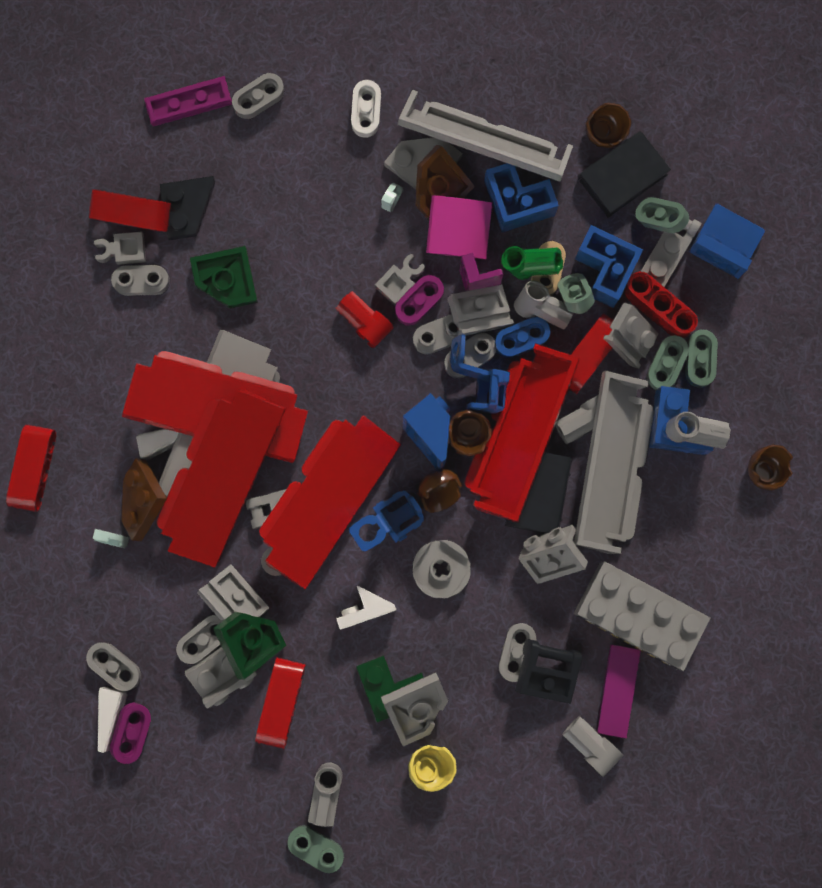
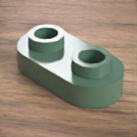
[635,197,689,233]
[557,273,595,314]
[685,330,718,388]
[646,335,689,390]
[288,825,344,873]

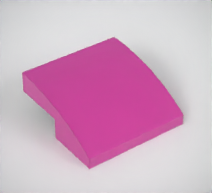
[426,195,492,260]

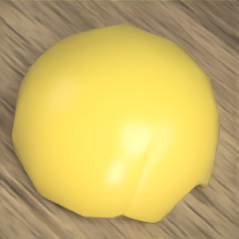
[408,745,457,792]

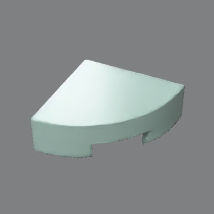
[381,183,403,212]
[93,529,129,548]

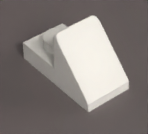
[336,586,396,630]

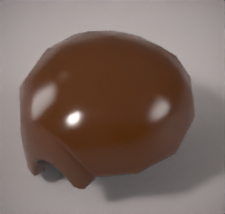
[585,103,632,148]
[448,409,491,456]
[748,444,793,491]
[418,470,462,513]

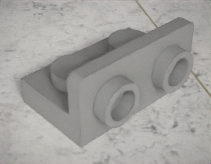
[518,525,588,584]
[185,647,257,708]

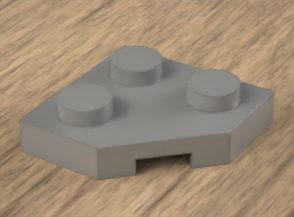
[384,138,462,189]
[381,673,448,746]

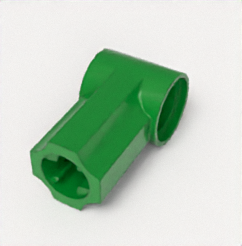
[501,246,563,280]

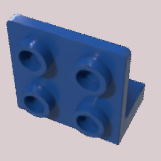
[689,204,765,279]

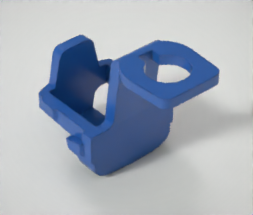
[450,334,510,414]
[349,491,424,552]

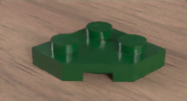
[190,246,258,309]
[213,612,286,680]

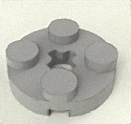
[413,540,470,598]

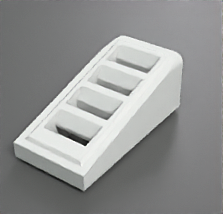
[136,429,179,460]
[98,687,128,753]

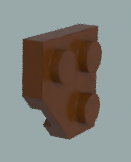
[415,145,475,221]
[121,458,167,541]

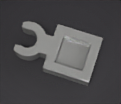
[94,232,146,265]
[375,254,425,306]

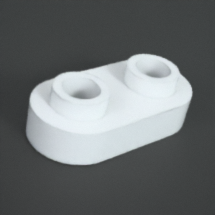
[351,80,381,137]

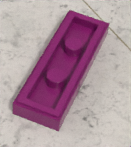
[144,76,232,127]
[596,645,641,739]

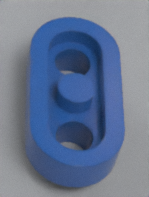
[495,317,550,358]

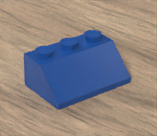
[403,393,450,470]

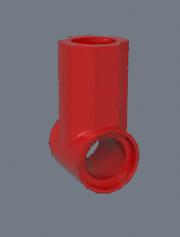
[335,291,394,349]

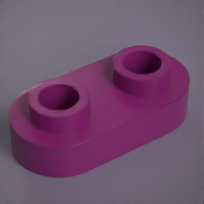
[395,275,444,325]
[110,703,151,764]

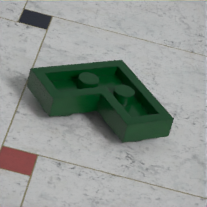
[356,656,424,722]

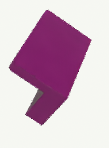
[459,253,503,291]

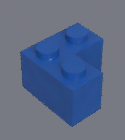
[484,163,559,232]
[575,225,643,308]
[649,386,713,455]

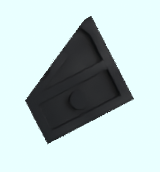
[160,176,215,241]

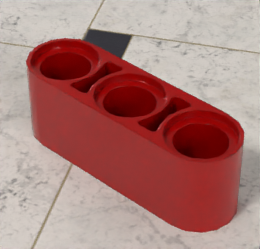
[88,189,171,232]
[623,271,698,338]
[569,313,614,395]
[6,424,57,512]
[255,657,306,749]

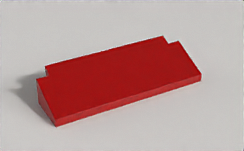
[465,343,580,523]
[122,351,308,463]
[157,389,286,567]
[259,415,401,590]

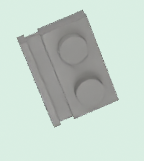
[447,285,514,336]
[603,303,658,369]
[197,564,269,621]

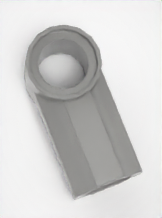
[514,281,574,330]
[555,395,598,444]
[666,412,731,449]
[562,716,624,777]
[308,762,343,827]

